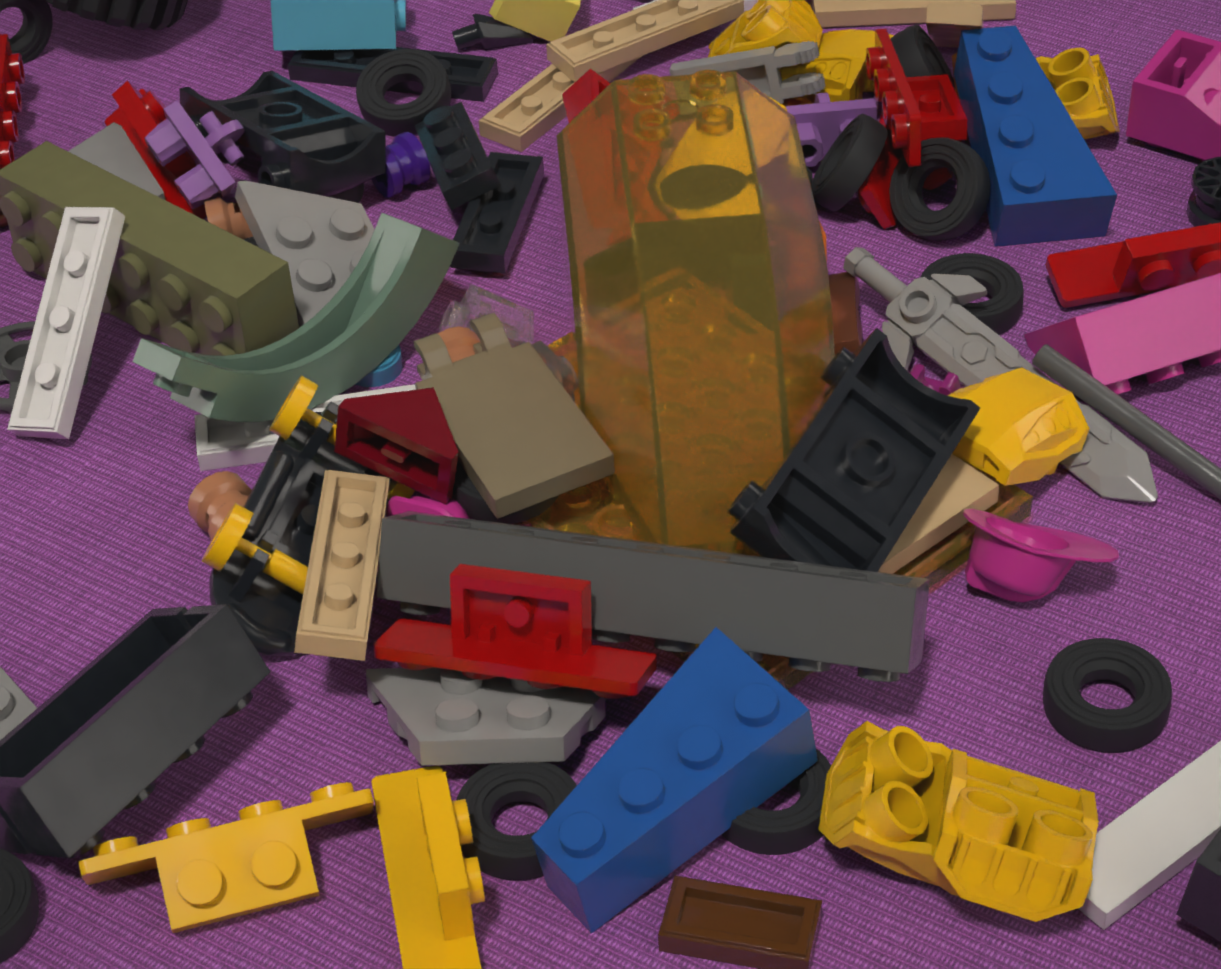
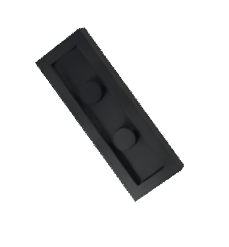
[414,102,501,210]
[450,152,544,273]

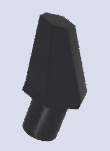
[452,14,535,51]

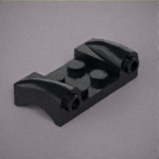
[179,71,386,197]
[727,328,980,572]

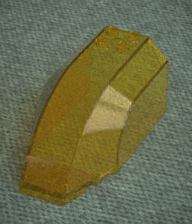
[556,70,835,557]

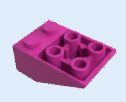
[1126,29,1221,162]

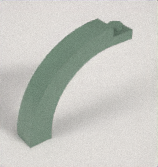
[132,213,460,422]

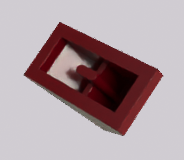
[334,387,458,504]

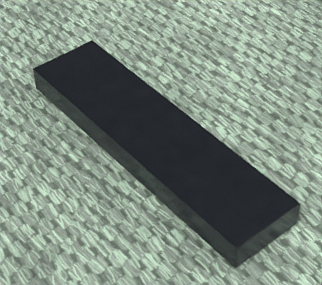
[288,47,498,102]

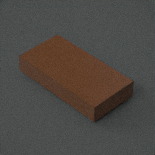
[658,875,822,969]

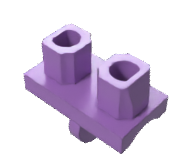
[780,93,877,167]
[144,100,245,209]

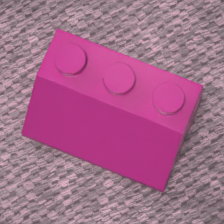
[1024,273,1221,395]

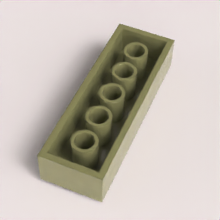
[0,141,299,356]

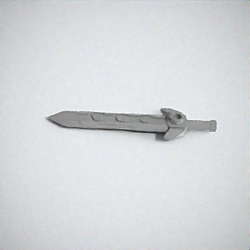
[843,247,1158,503]

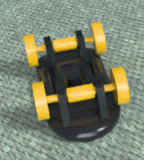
[202,375,415,657]

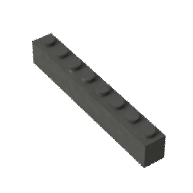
[376,511,930,682]

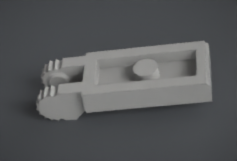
[669,41,826,120]

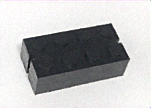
[0,604,271,858]

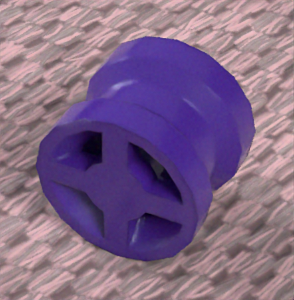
[371,132,431,198]

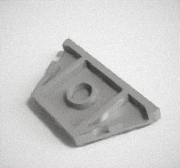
[235,181,375,328]
[366,667,608,766]

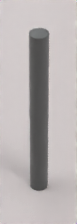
[1032,344,1221,500]

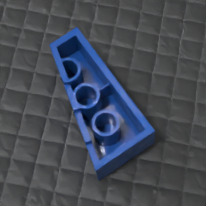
[954,25,1117,247]
[531,627,818,933]

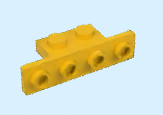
[371,765,485,969]
[78,782,374,933]

